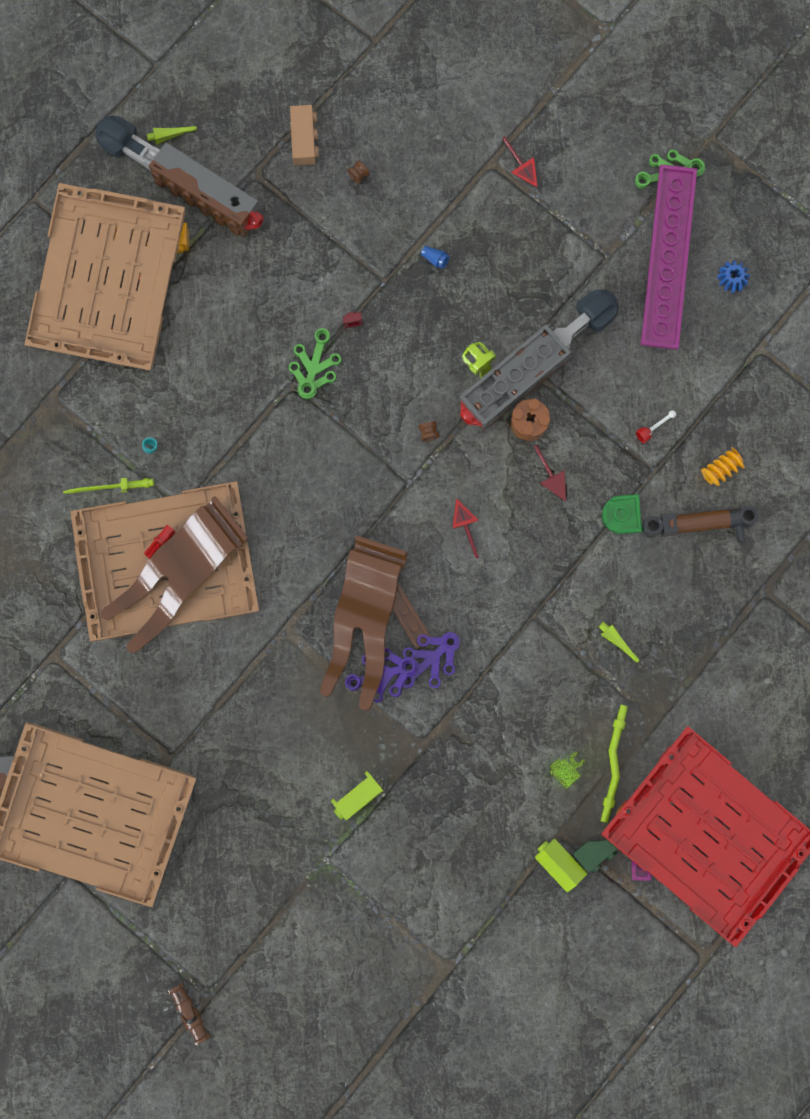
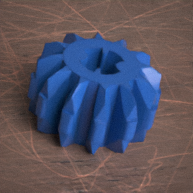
[717,260,750,293]

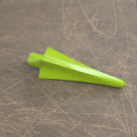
[146,126,197,145]
[598,621,639,662]

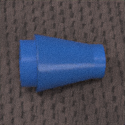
[421,245,450,269]

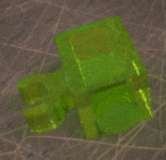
[549,752,585,789]

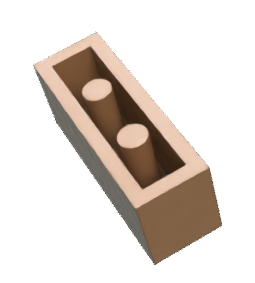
[290,105,319,166]

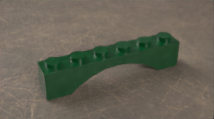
[572,802,675,873]

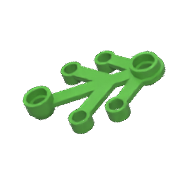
[635,150,705,189]
[289,328,341,399]

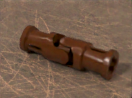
[167,983,211,1046]

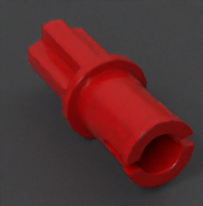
[144,525,176,559]

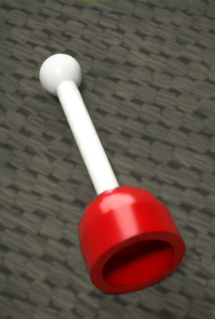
[635,410,676,444]

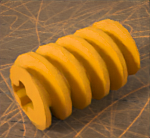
[701,447,745,486]

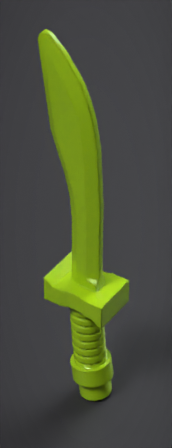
[63,478,154,494]

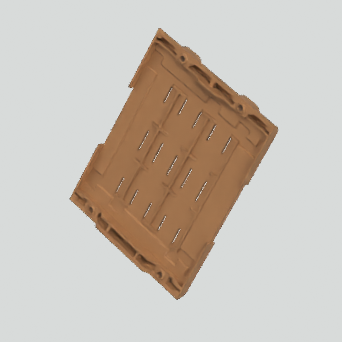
[24,183,185,370]
[70,481,259,642]
[0,723,196,907]

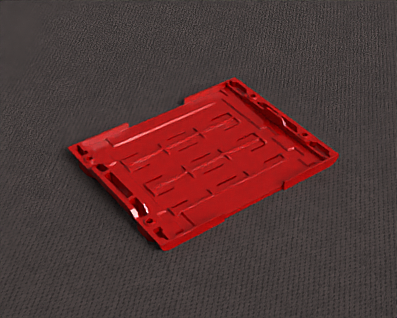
[601,726,810,948]

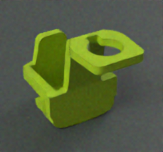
[462,342,496,378]

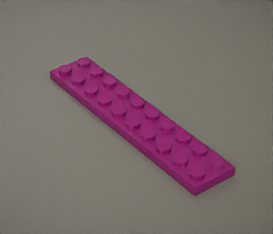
[640,164,697,350]

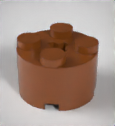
[511,399,550,441]

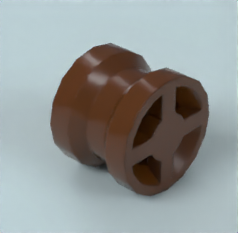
[347,160,370,184]
[418,421,440,442]

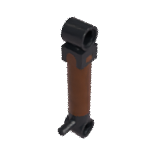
[642,505,759,543]

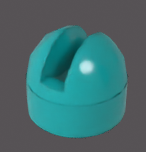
[142,437,157,454]

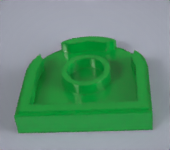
[602,494,642,534]

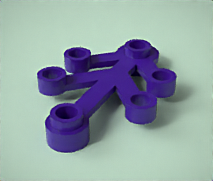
[402,632,460,689]
[345,648,419,703]

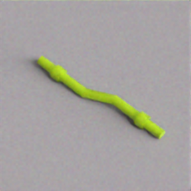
[600,705,628,823]

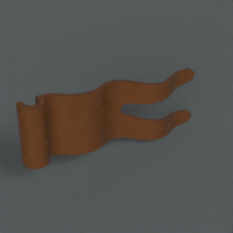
[101,496,249,653]
[320,535,408,711]

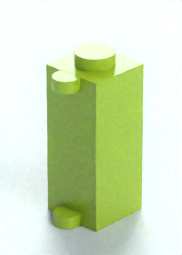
[331,771,383,821]
[535,838,587,893]

